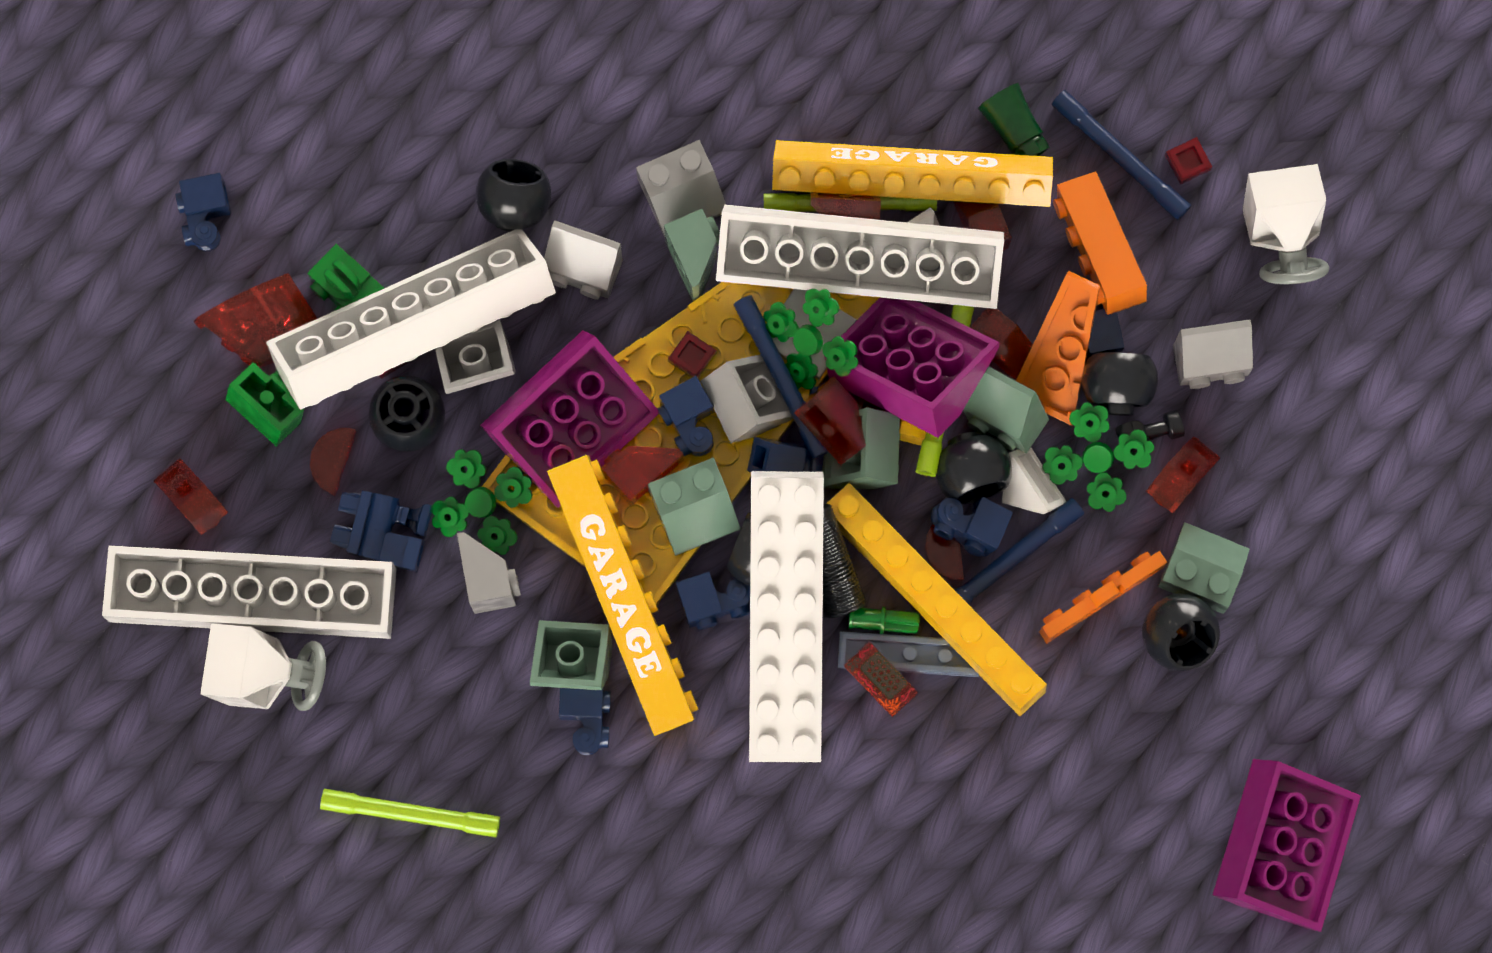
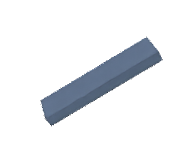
[838,631,980,677]

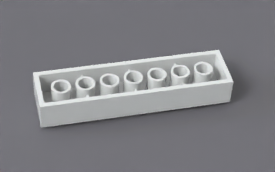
[716,205,1004,309]
[266,229,556,410]
[749,471,824,762]
[102,546,397,639]

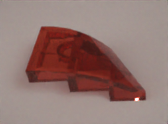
[194,273,318,368]

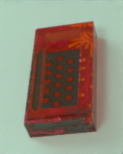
[844,640,918,717]

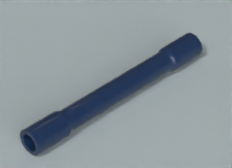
[1051,90,1192,221]
[733,295,831,460]
[955,498,1084,605]

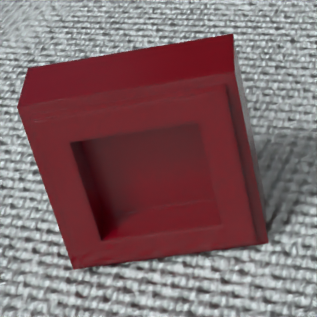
[1165,137,1212,185]
[668,331,717,378]

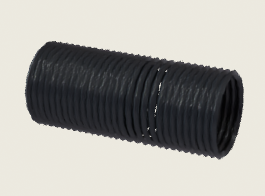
[822,504,866,618]

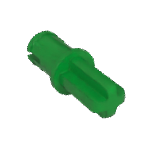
[848,606,920,634]

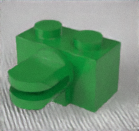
[307,244,384,311]
[225,362,305,447]

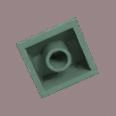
[664,209,720,302]
[963,366,1049,454]
[822,408,900,489]
[648,457,741,556]
[1158,522,1250,614]
[530,620,613,690]

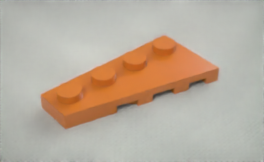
[1016,271,1100,426]

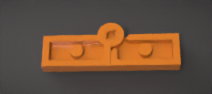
[1039,551,1167,644]

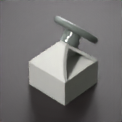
[1243,164,1329,284]
[200,624,326,711]

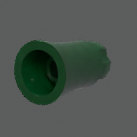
[978,83,1050,156]

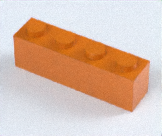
[1053,171,1147,315]

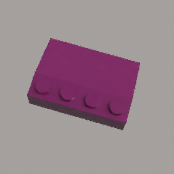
[824,297,1000,438]
[480,330,659,508]
[1212,759,1361,932]

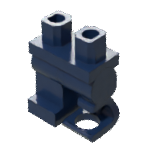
[330,490,433,573]

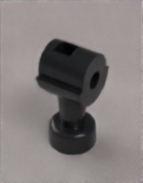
[1115,410,1185,453]

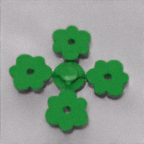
[763,288,858,390]
[1042,402,1154,512]
[432,449,532,555]

